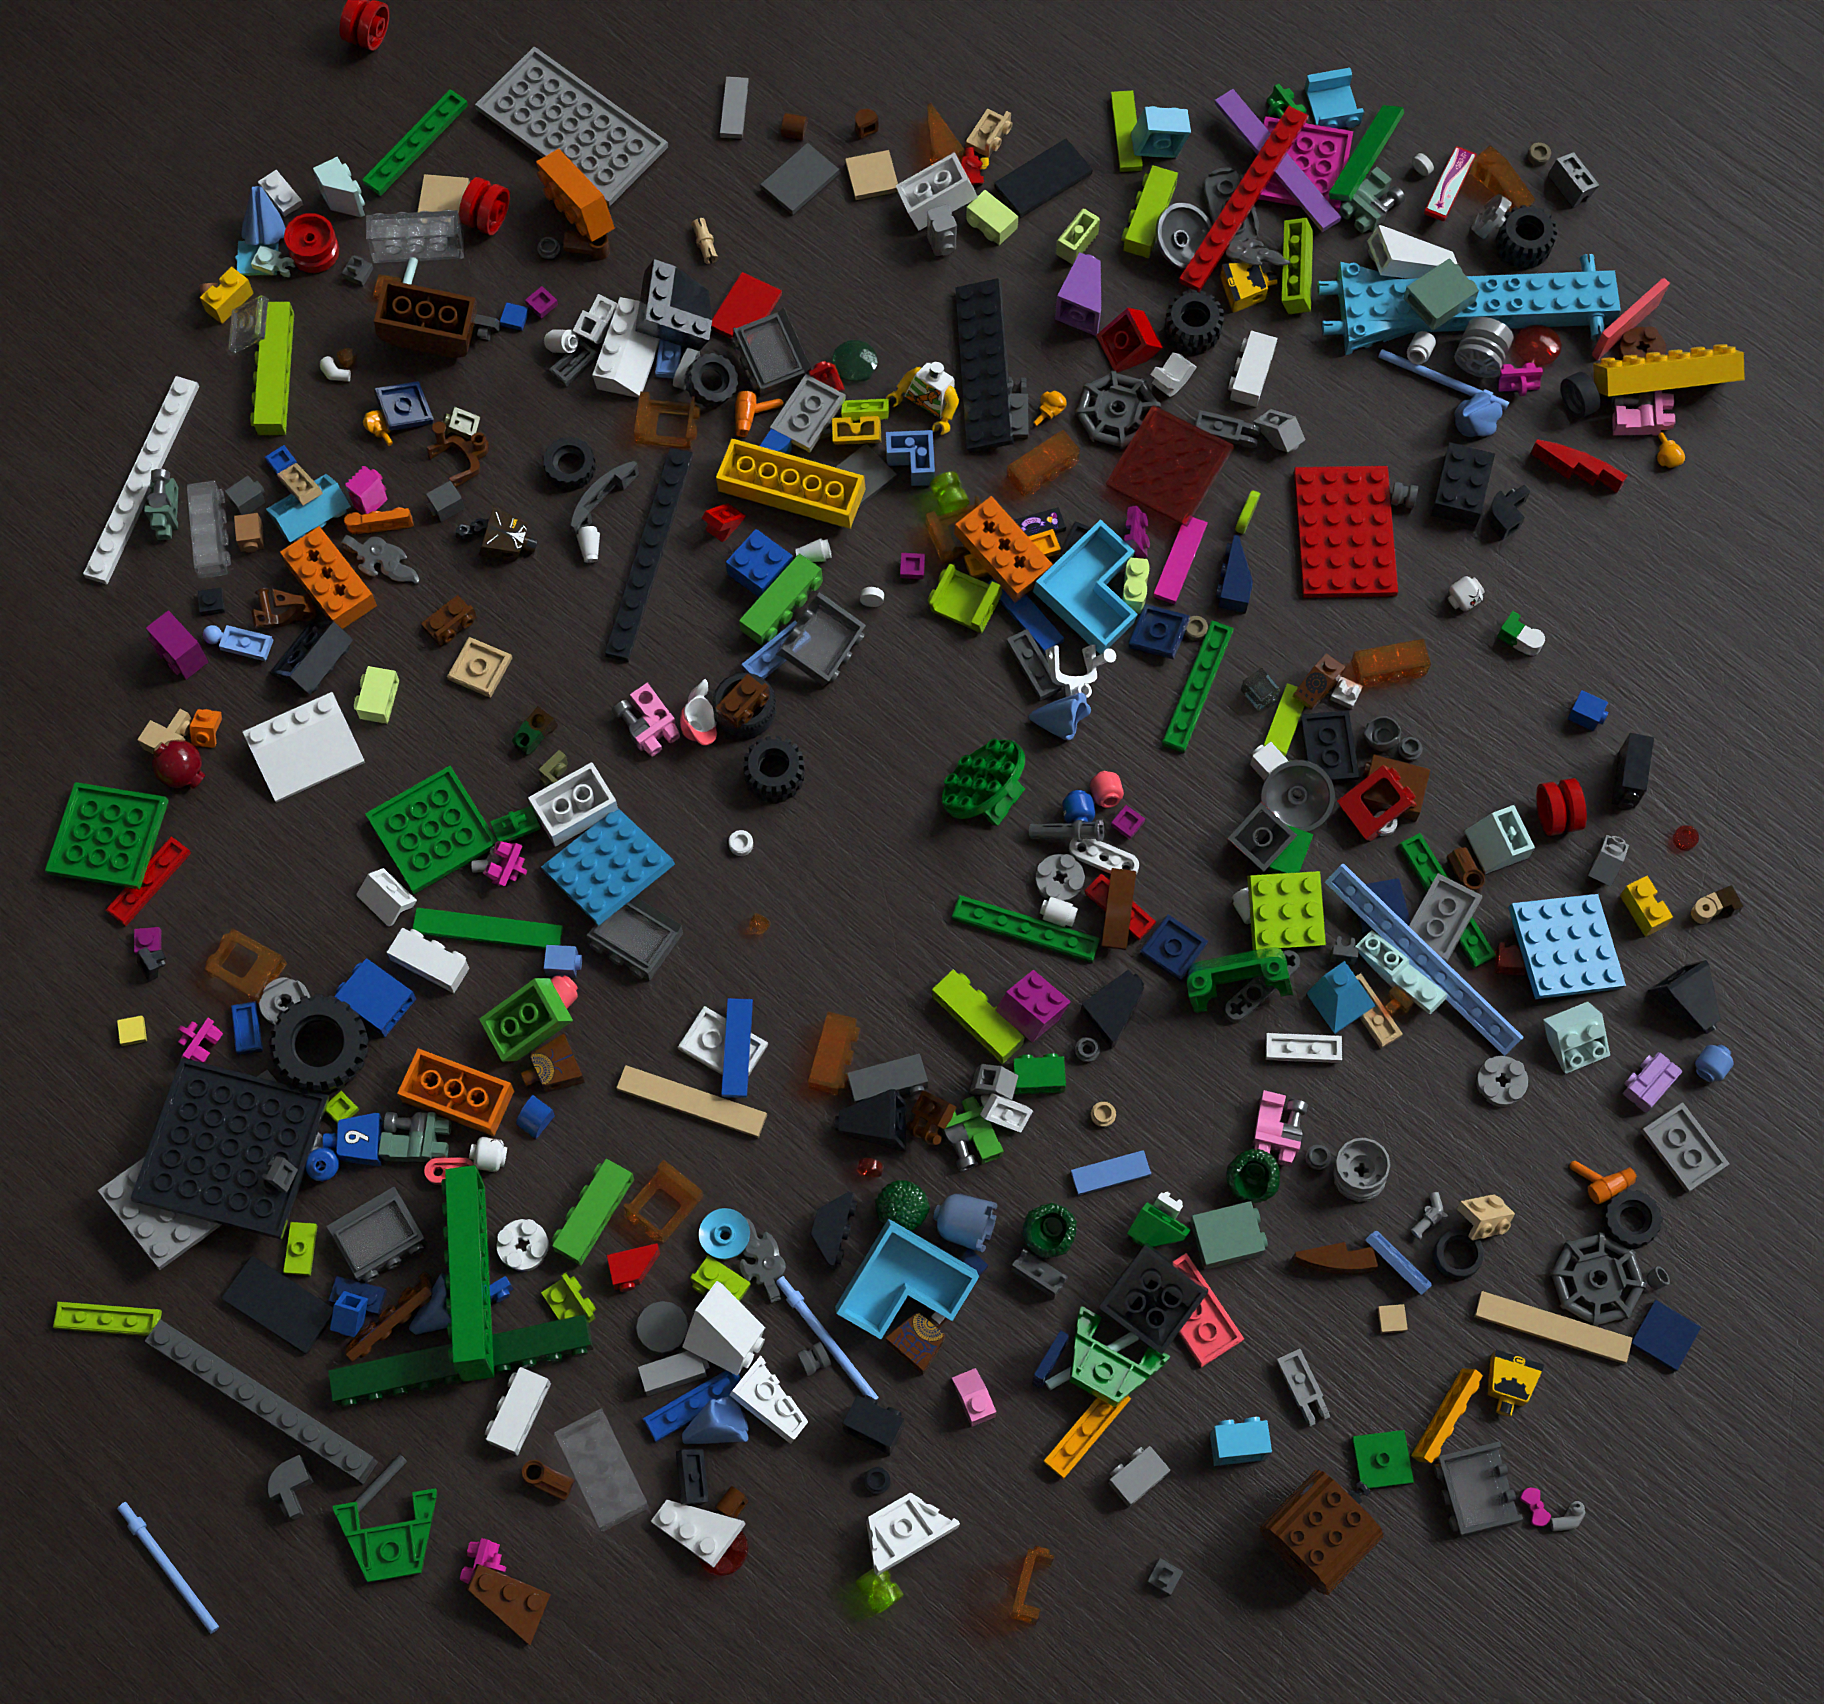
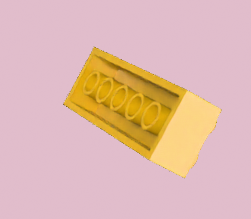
[1593,344,1745,396]
[716,439,866,529]

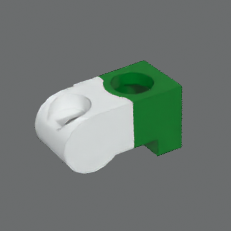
[1497,611,1545,656]

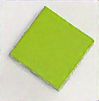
[325,1091,359,1124]

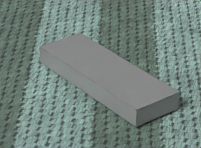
[720,77,749,139]

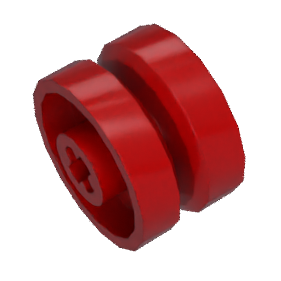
[339,0,390,51]
[459,177,510,235]
[284,213,339,273]
[1536,778,1587,836]

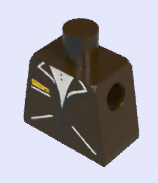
[479,507,538,561]

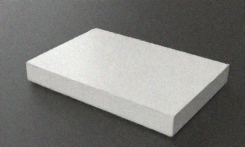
[678,1006,768,1075]

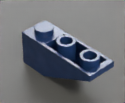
[1216,535,1253,613]

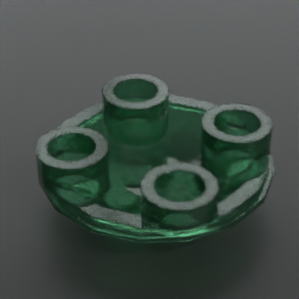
[832,340,878,381]

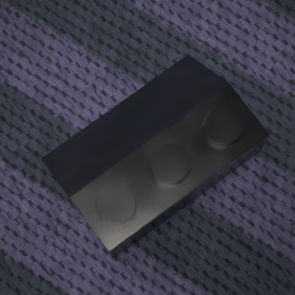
[270,618,353,695]

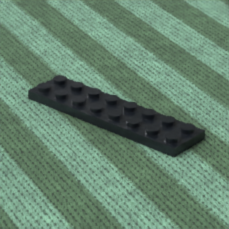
[955,278,1014,453]

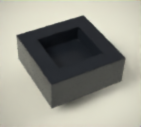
[198,587,225,616]

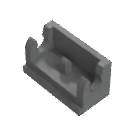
[1548,152,1599,208]
[1011,1248,1068,1299]

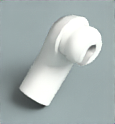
[320,356,351,381]

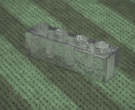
[187,480,231,578]

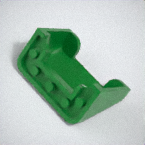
[1187,947,1293,1013]

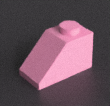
[952,1368,996,1427]

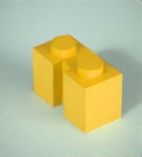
[200,267,254,324]
[832,416,881,445]
[1620,875,1673,937]

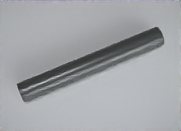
[355,1455,408,1512]

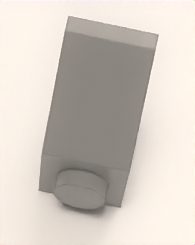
[1253,409,1305,452]

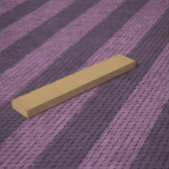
[617,1065,767,1138]
[1474,1291,1632,1364]

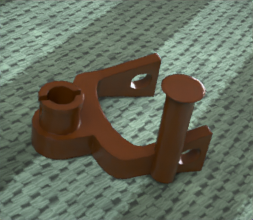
[427,421,489,488]
[251,588,317,629]

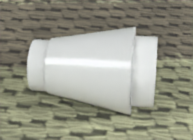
[577,526,600,563]
[796,539,831,562]

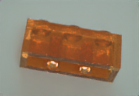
[1007,430,1080,497]
[1351,639,1431,687]
[808,1012,861,1096]

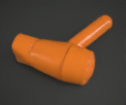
[735,391,783,437]
[1570,1161,1637,1204]

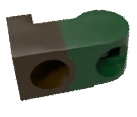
[512,706,559,755]

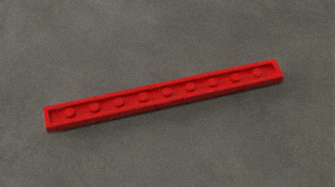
[1179,106,1309,293]

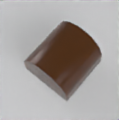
[855,109,879,140]
[781,113,808,140]
[715,1486,748,1519]

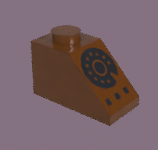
[1293,653,1346,710]

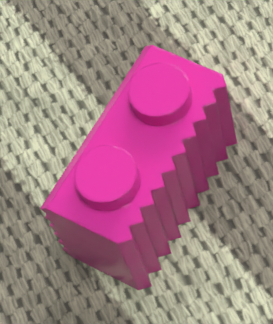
[346,466,387,515]

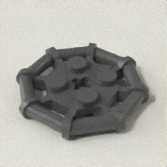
[1075,371,1161,449]
[1549,1232,1647,1327]

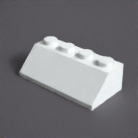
[593,297,660,398]

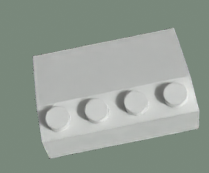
[243,692,365,803]

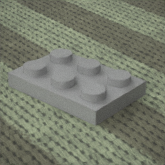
[770,374,846,452]
[1409,873,1483,961]
[1641,1102,1729,1193]

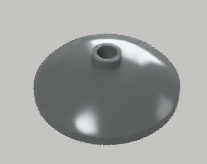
[1155,203,1212,270]
[1261,760,1335,832]

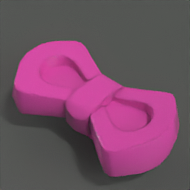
[1520,1487,1551,1527]

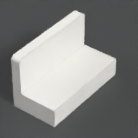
[357,868,417,926]

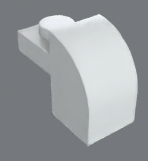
[573,294,618,344]
[1150,353,1197,397]

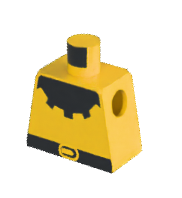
[1220,262,1277,313]
[1488,1350,1544,1417]

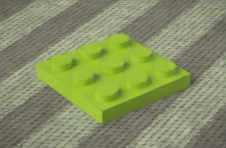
[1247,871,1326,950]

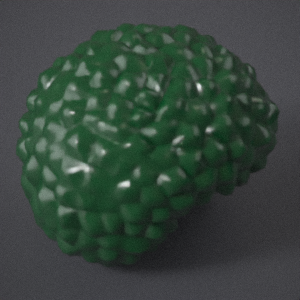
[1226,1149,1280,1203]
[875,1180,930,1231]
[1022,1203,1077,1258]

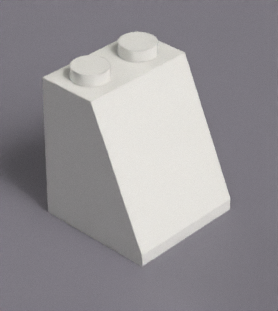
[683,1281,765,1376]

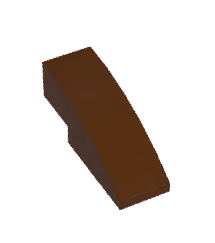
[1102,868,1136,950]
[1292,1242,1378,1274]

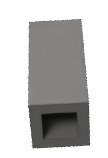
[638,1350,710,1396]

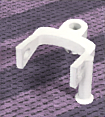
[1045,645,1116,698]

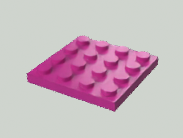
[1258,116,1353,213]

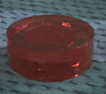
[1673,825,1699,851]
[857,1158,884,1177]

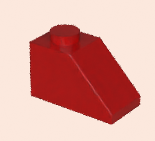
[607,1243,660,1292]

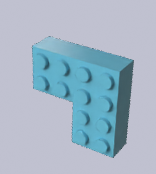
[1032,519,1138,654]
[835,1219,979,1339]

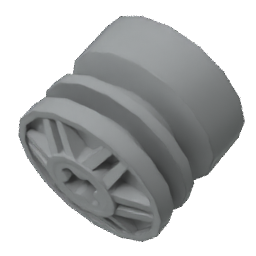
[1454,317,1514,378]
[1333,1138,1390,1202]

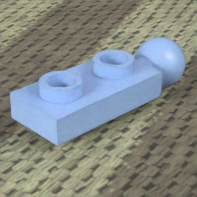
[203,625,274,661]

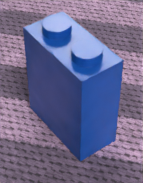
[334,958,416,1037]

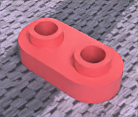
[424,1158,474,1185]

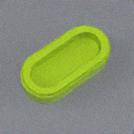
[1235,490,1261,534]

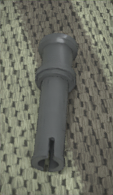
[1029,819,1104,842]

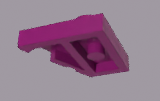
[1124,506,1150,559]

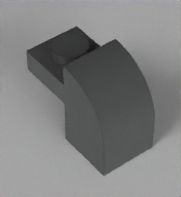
[268,1455,314,1520]

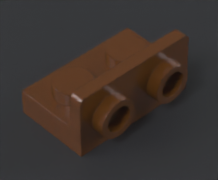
[421,595,477,646]
[715,674,770,728]

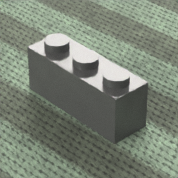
[847,1053,928,1104]

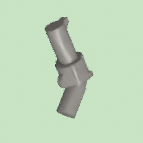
[1411,1192,1448,1240]

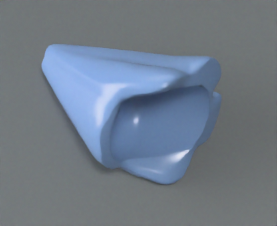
[241,186,286,245]
[1454,392,1502,437]
[1028,693,1091,740]
[409,1273,452,1335]
[682,1396,749,1444]

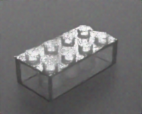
[366,209,464,263]
[554,1408,650,1532]

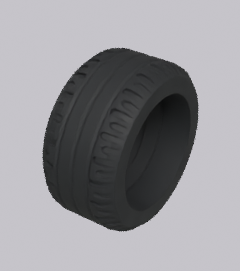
[712,672,776,738]

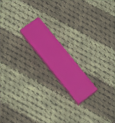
[1153,515,1208,605]

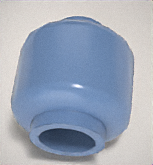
[1695,1044,1734,1082]

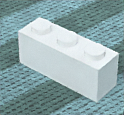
[1228,331,1277,407]
[387,928,470,993]
[485,1367,551,1456]

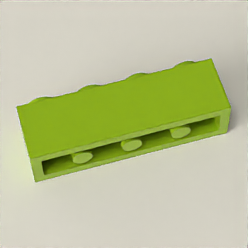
[1121,165,1178,258]
[1282,218,1313,314]
[932,969,1024,1064]

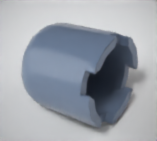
[933,1193,997,1252]

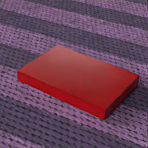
[711,272,782,346]

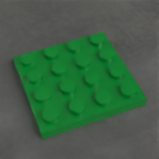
[365,766,497,894]
[45,782,169,890]

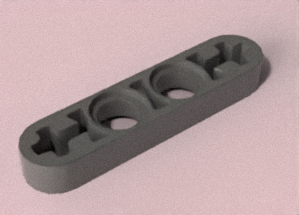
[1224,950,1300,1023]

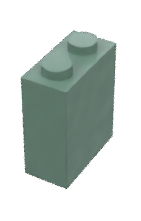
[1403,258,1479,331]
[1190,1201,1268,1270]

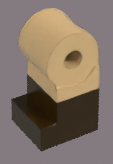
[1691,885,1744,924]

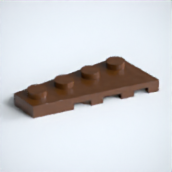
[346,1271,432,1362]

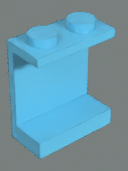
[1305,68,1364,129]

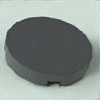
[636,1301,689,1354]

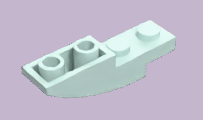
[1355,930,1447,1014]

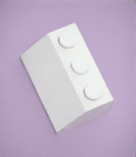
[896,152,978,230]

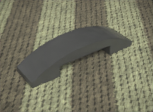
[571,461,639,538]

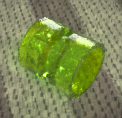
[930,471,970,516]
[855,1568,904,1615]

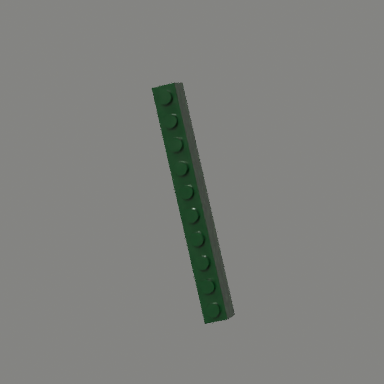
[328,1314,593,1408]

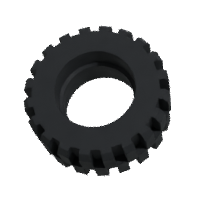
[269,994,368,1094]

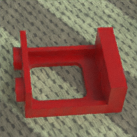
[1337,765,1417,841]

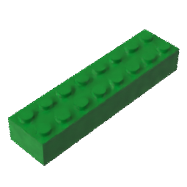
[441,1165,494,1381]

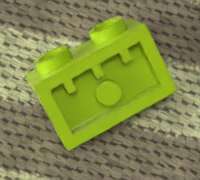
[690,1255,751,1302]
[541,1273,596,1323]

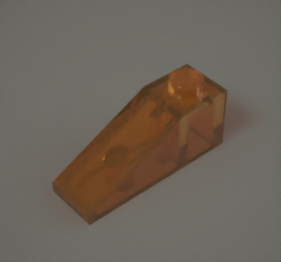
[927,103,965,165]
[1470,145,1535,209]

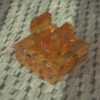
[1385,985,1414,1016]

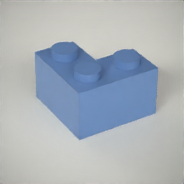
[886,430,935,486]

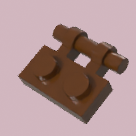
[906,1090,957,1145]

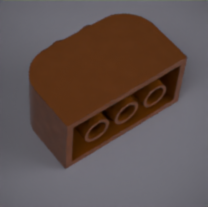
[374,279,477,358]

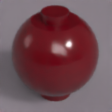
[152,739,205,789]

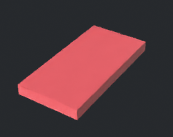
[1592,278,1670,361]
[1173,1253,1244,1368]

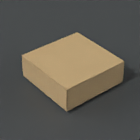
[1377,1304,1408,1333]

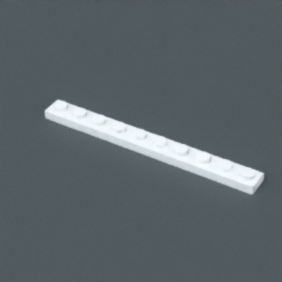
[83,376,199,584]

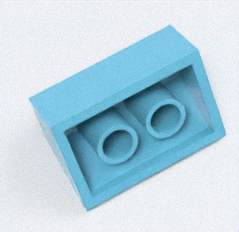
[266,474,351,542]

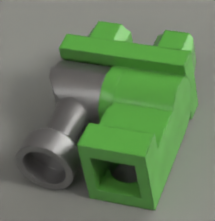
[941,1096,1004,1172]

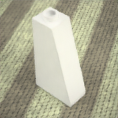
[1367,225,1457,279]

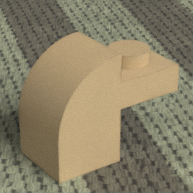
[138,709,192,754]

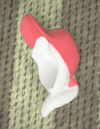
[680,679,717,746]

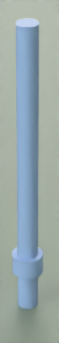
[1378,349,1509,411]
[776,1276,879,1400]
[117,1502,219,1634]

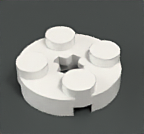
[497,1219,549,1272]

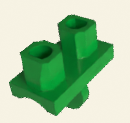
[1266,84,1306,119]
[490,806,541,843]

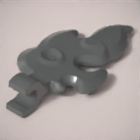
[1226,238,1290,265]
[341,535,419,584]
[740,1217,786,1303]

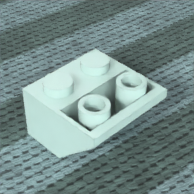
[313,157,365,217]
[1464,805,1535,874]
[1543,1002,1610,1074]

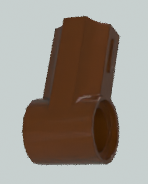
[564,231,610,260]
[1446,847,1485,894]
[522,1460,575,1501]

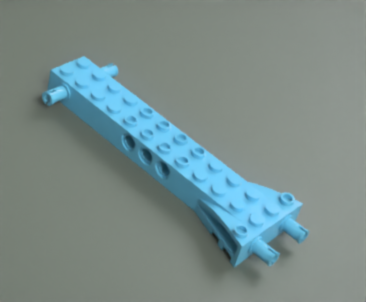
[1317,254,1621,355]

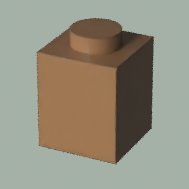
[234,513,264,552]

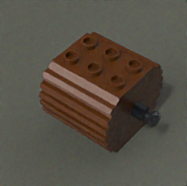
[1260,1470,1384,1595]

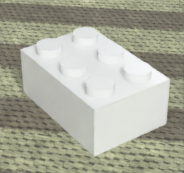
[528,762,618,847]

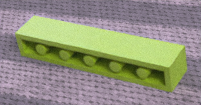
[250,302,294,435]

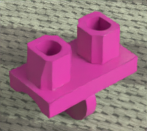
[1498,363,1543,397]
[483,841,527,886]
[177,1018,223,1063]
[460,1538,507,1584]

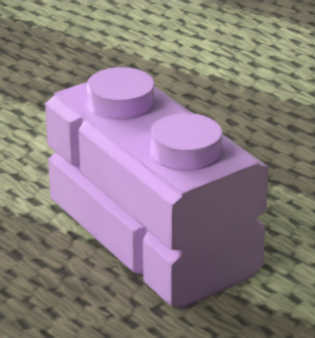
[1623,1052,1682,1113]

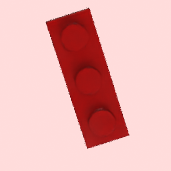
[1085,873,1156,941]

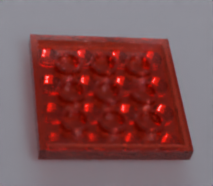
[1106,405,1234,527]

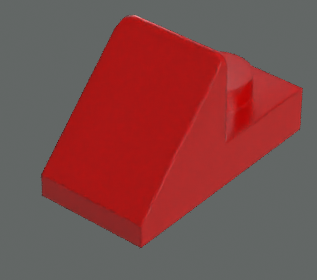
[701,503,746,542]

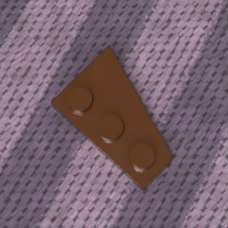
[466,1564,551,1645]

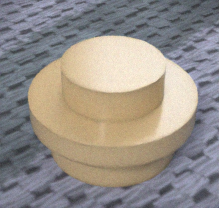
[1091,1102,1116,1127]

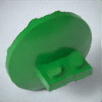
[942,738,1025,826]

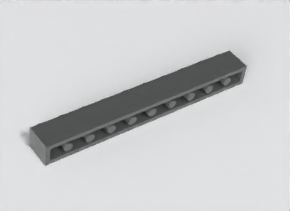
[145,1319,378,1484]

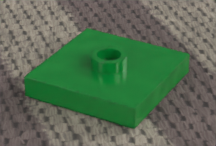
[1352,1430,1414,1489]

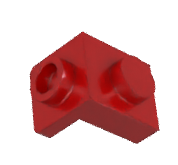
[809,361,845,392]

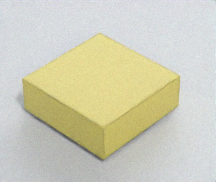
[117,1016,147,1046]

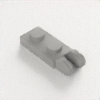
[1276,1349,1330,1426]

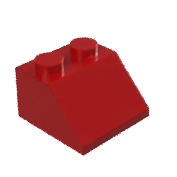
[1096,308,1163,373]

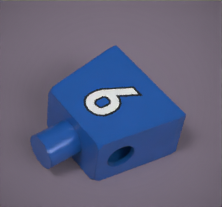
[323,1113,383,1166]

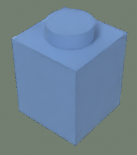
[544,945,582,978]

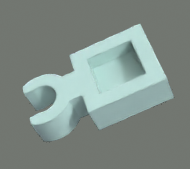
[251,245,295,277]

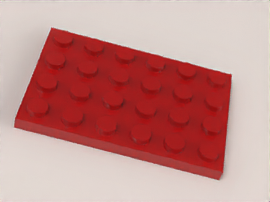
[1294,466,1398,598]

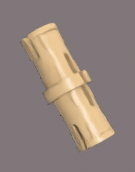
[692,218,718,264]

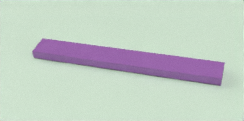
[1215,89,1341,232]

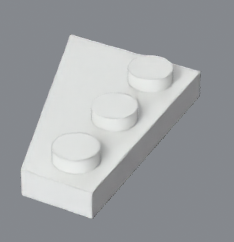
[730,1356,808,1444]
[651,1500,745,1568]

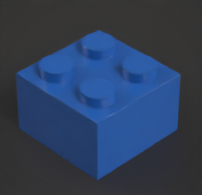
[726,529,793,598]

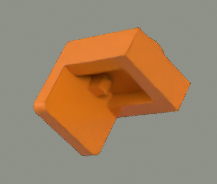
[190,709,222,748]

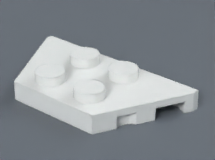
[866,1493,960,1576]

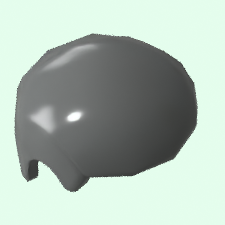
[1364,716,1401,751]

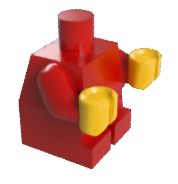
[961,147,989,185]

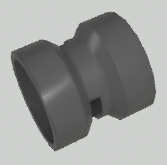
[1391,482,1418,509]
[797,1342,831,1377]

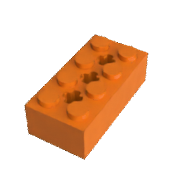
[536,148,615,242]
[954,496,1053,603]
[280,526,377,629]
[397,1048,514,1136]

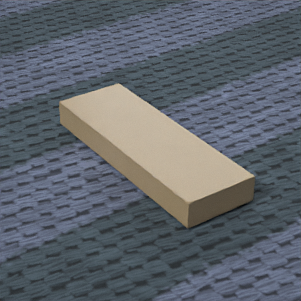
[277,463,323,505]
[1355,973,1403,1049]

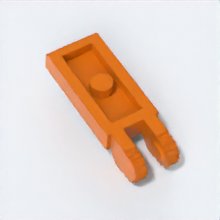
[344,508,413,534]

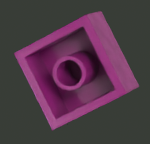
[146,610,208,679]
[995,970,1071,1043]

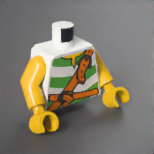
[886,362,959,435]

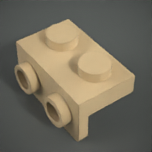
[965,109,1012,158]
[1457,1194,1515,1240]

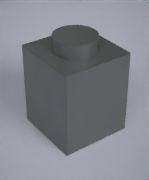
[225,476,266,515]
[426,480,465,522]

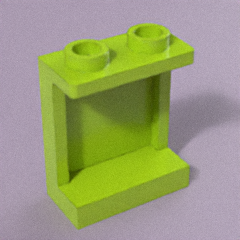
[928,564,1003,634]

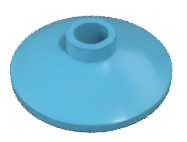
[699,1208,750,1259]

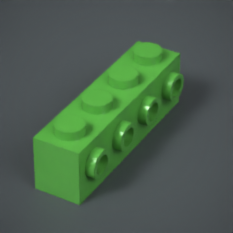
[739,553,823,647]
[552,1159,634,1266]

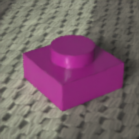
[525,286,558,319]
[900,553,925,579]
[1111,805,1145,840]
[134,927,161,955]

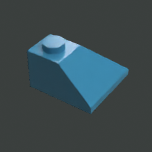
[1306,961,1376,1034]

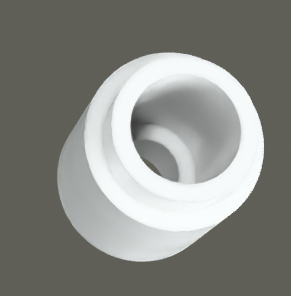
[544,329,578,353]
[1407,331,1436,365]
[1232,887,1251,924]
[1040,897,1078,927]

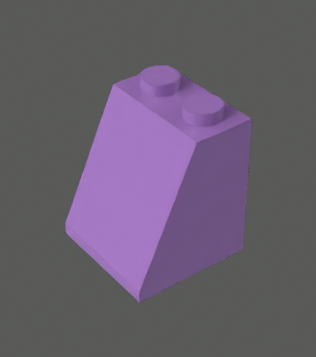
[1055,252,1101,336]

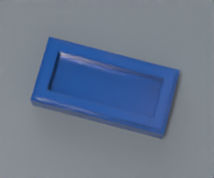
[231,1001,263,1055]

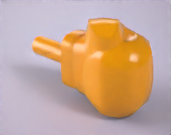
[1033,391,1067,426]
[363,410,393,446]
[1657,432,1685,468]

